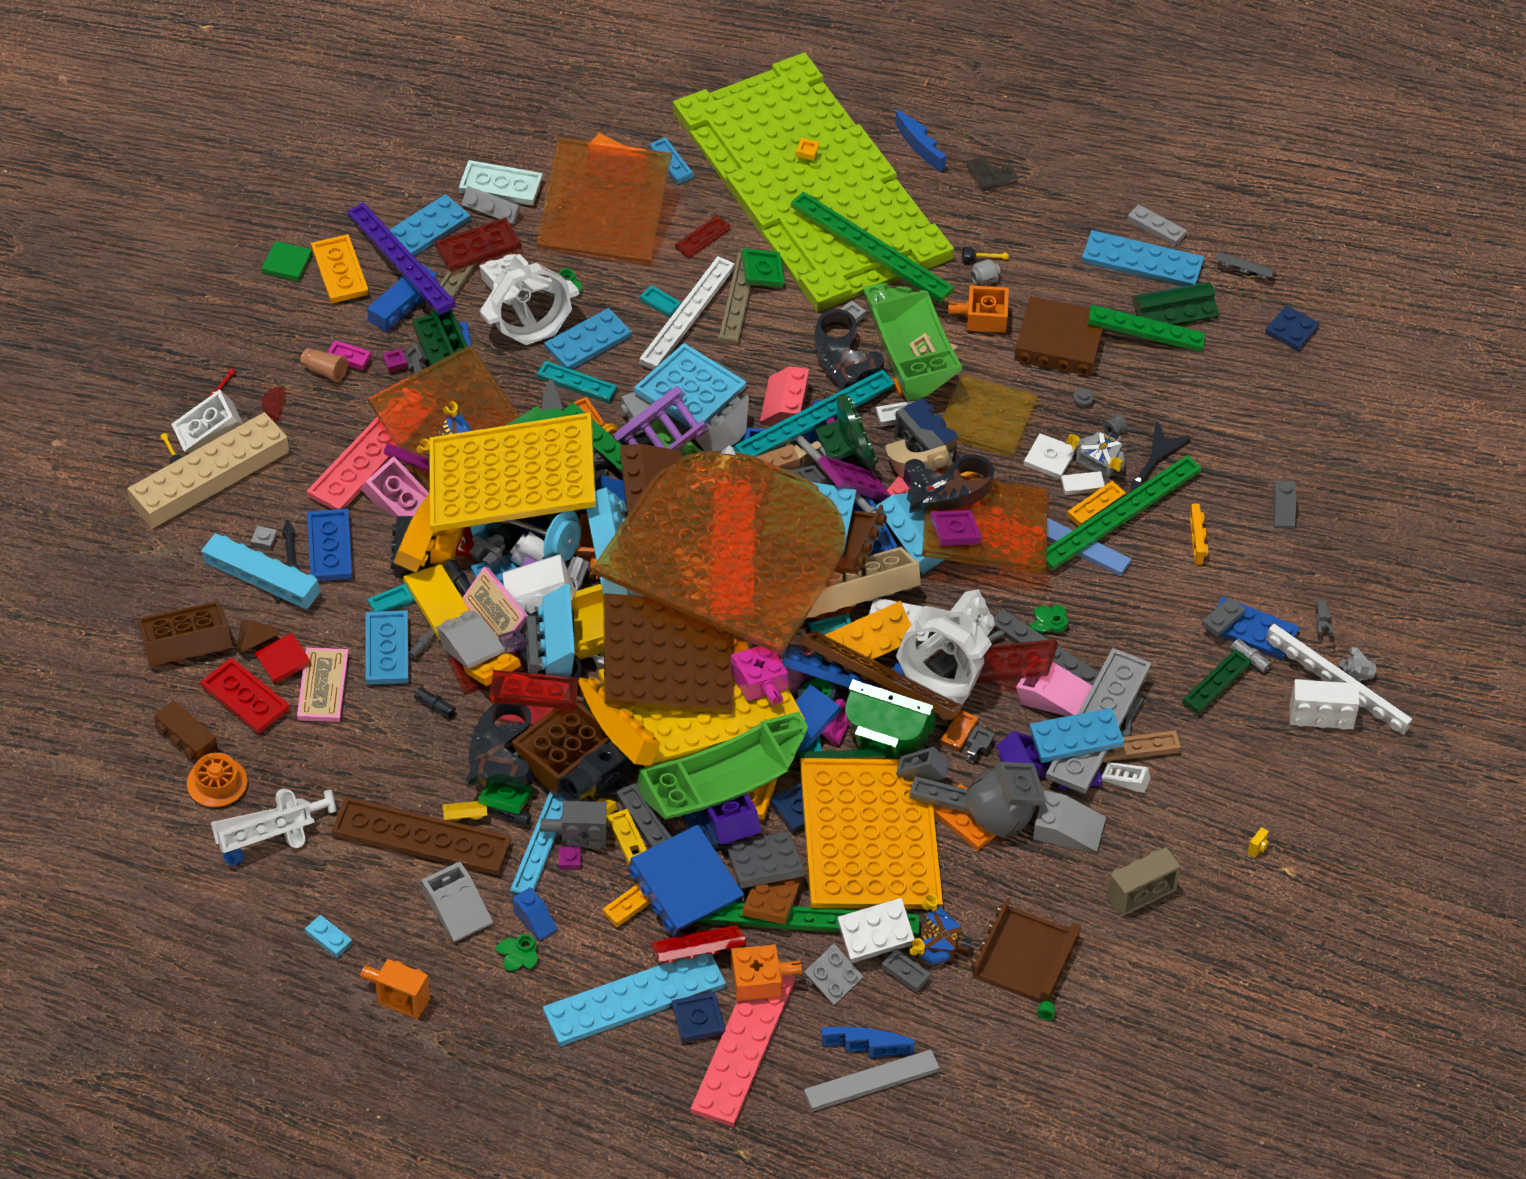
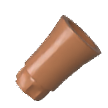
[300,348,348,383]

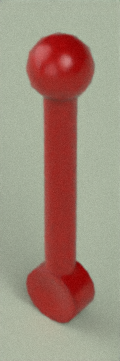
[209,368,236,396]

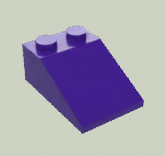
[704,794,761,845]

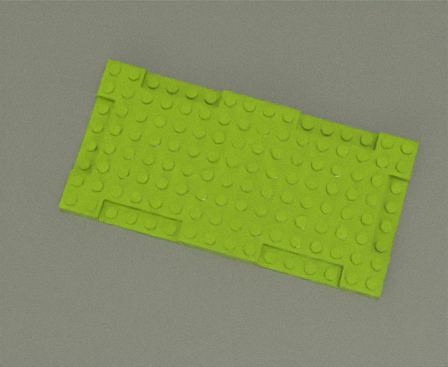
[673,52,954,313]

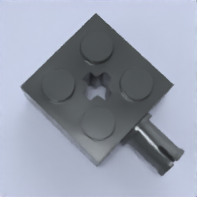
[540,801,607,849]

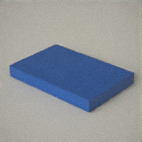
[796,684,842,756]

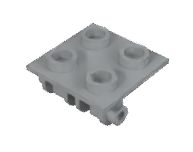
[804,944,863,1006]

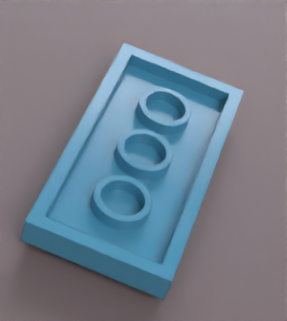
[390,194,471,256]
[544,308,632,370]
[366,610,409,685]
[1029,708,1124,763]

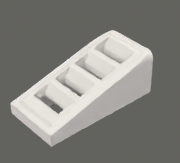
[1101,762,1150,793]

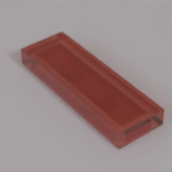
[675,215,730,259]

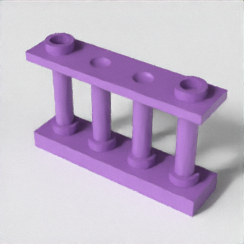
[613,385,709,450]

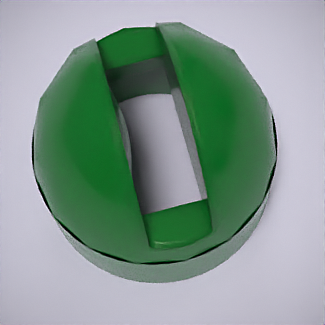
[1036,1001,1055,1021]

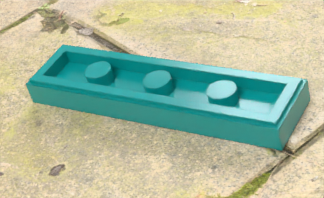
[537,361,617,404]

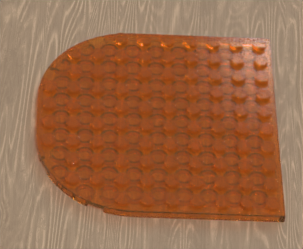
[592,451,845,656]

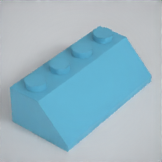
[876,493,957,574]
[538,584,574,678]

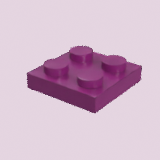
[930,510,981,546]

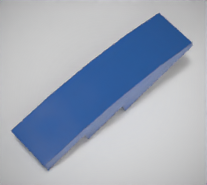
[895,110,946,172]
[821,1027,915,1058]

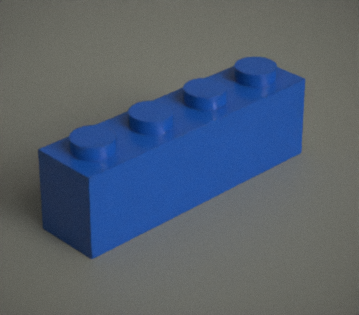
[367,263,438,332]

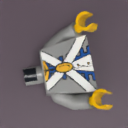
[1065,431,1125,479]

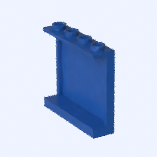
[628,825,744,937]

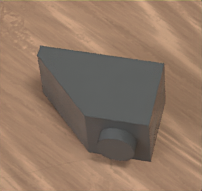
[1272,481,1296,529]
[896,747,949,781]

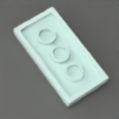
[459,160,543,206]

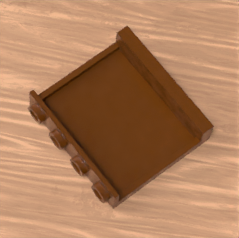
[1014,296,1104,376]
[785,505,887,575]
[971,898,1081,1004]

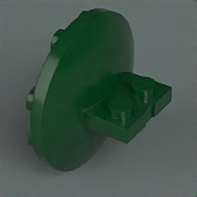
[815,394,878,470]

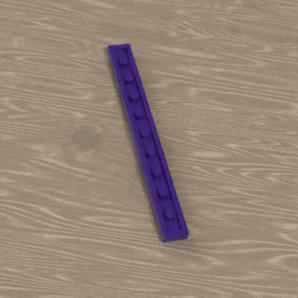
[347,202,456,315]

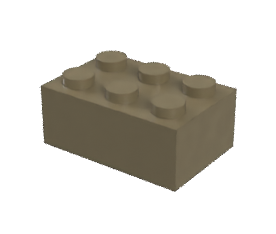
[1107,847,1181,917]

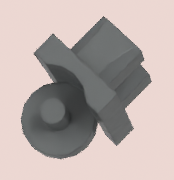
[469,534,508,569]

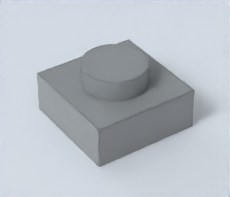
[841,301,866,323]
[251,526,277,551]

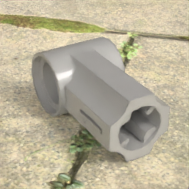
[567,557,590,591]

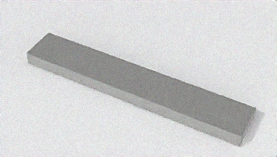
[804,1050,939,1112]

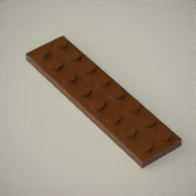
[800,631,964,720]
[331,796,512,876]

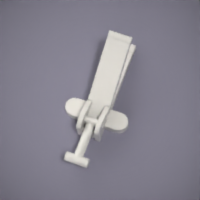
[211,788,337,853]

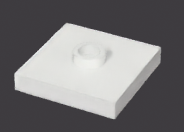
[1023,433,1077,480]

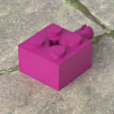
[730,643,788,706]

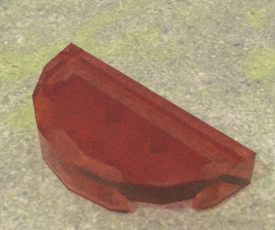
[262,386,285,421]

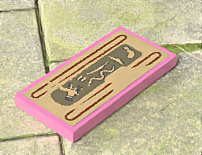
[462,567,528,650]
[297,648,349,722]

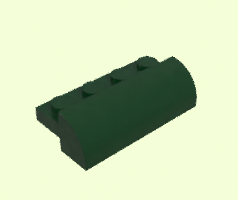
[1132,282,1219,325]
[412,309,476,383]

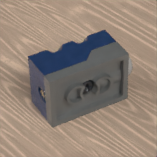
[894,398,958,472]

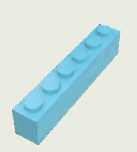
[201,533,321,610]

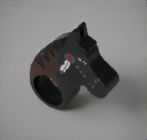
[903,454,994,513]

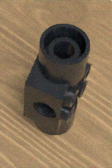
[558,741,641,802]

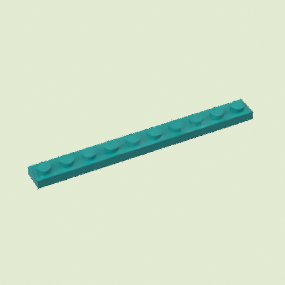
[733,370,895,460]

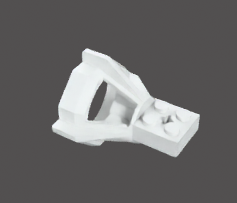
[479,254,579,345]
[896,589,996,705]

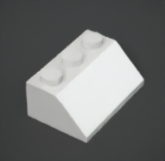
[503,554,576,613]

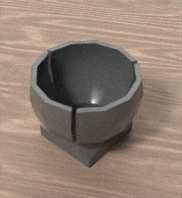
[966,762,1046,837]

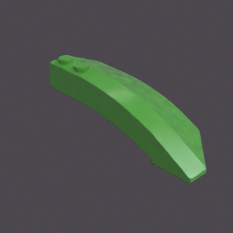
[863,283,963,401]
[637,712,808,820]

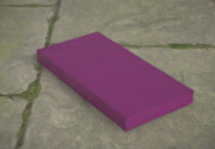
[818,456,891,501]

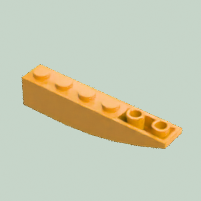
[393,493,438,572]
[430,527,464,566]
[578,677,661,766]

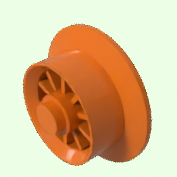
[187,753,248,808]

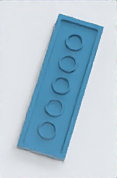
[1081,230,1204,286]

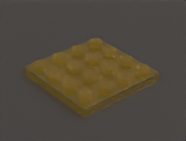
[943,374,1038,458]

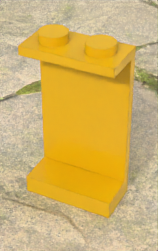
[571,584,604,660]

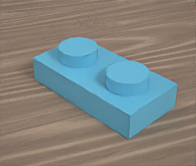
[305,915,353,958]

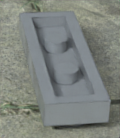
[461,186,521,224]
[1127,204,1187,247]

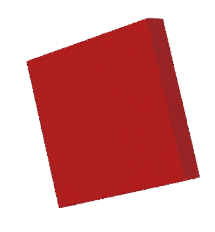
[255,632,312,684]

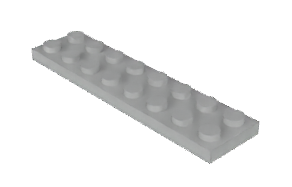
[1046,648,1152,794]

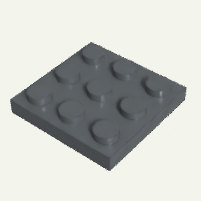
[725,832,805,889]

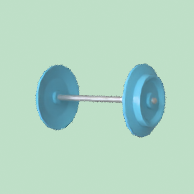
[470,510,581,563]

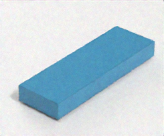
[649,137,694,185]

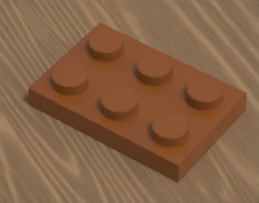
[742,877,802,924]

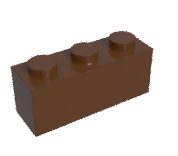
[154,700,218,762]

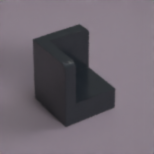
[488,524,521,552]

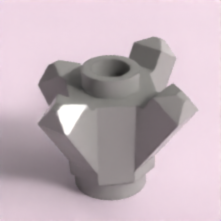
[1339,647,1376,682]

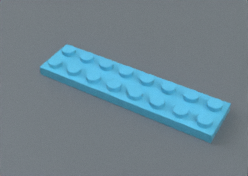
[543,953,726,1047]

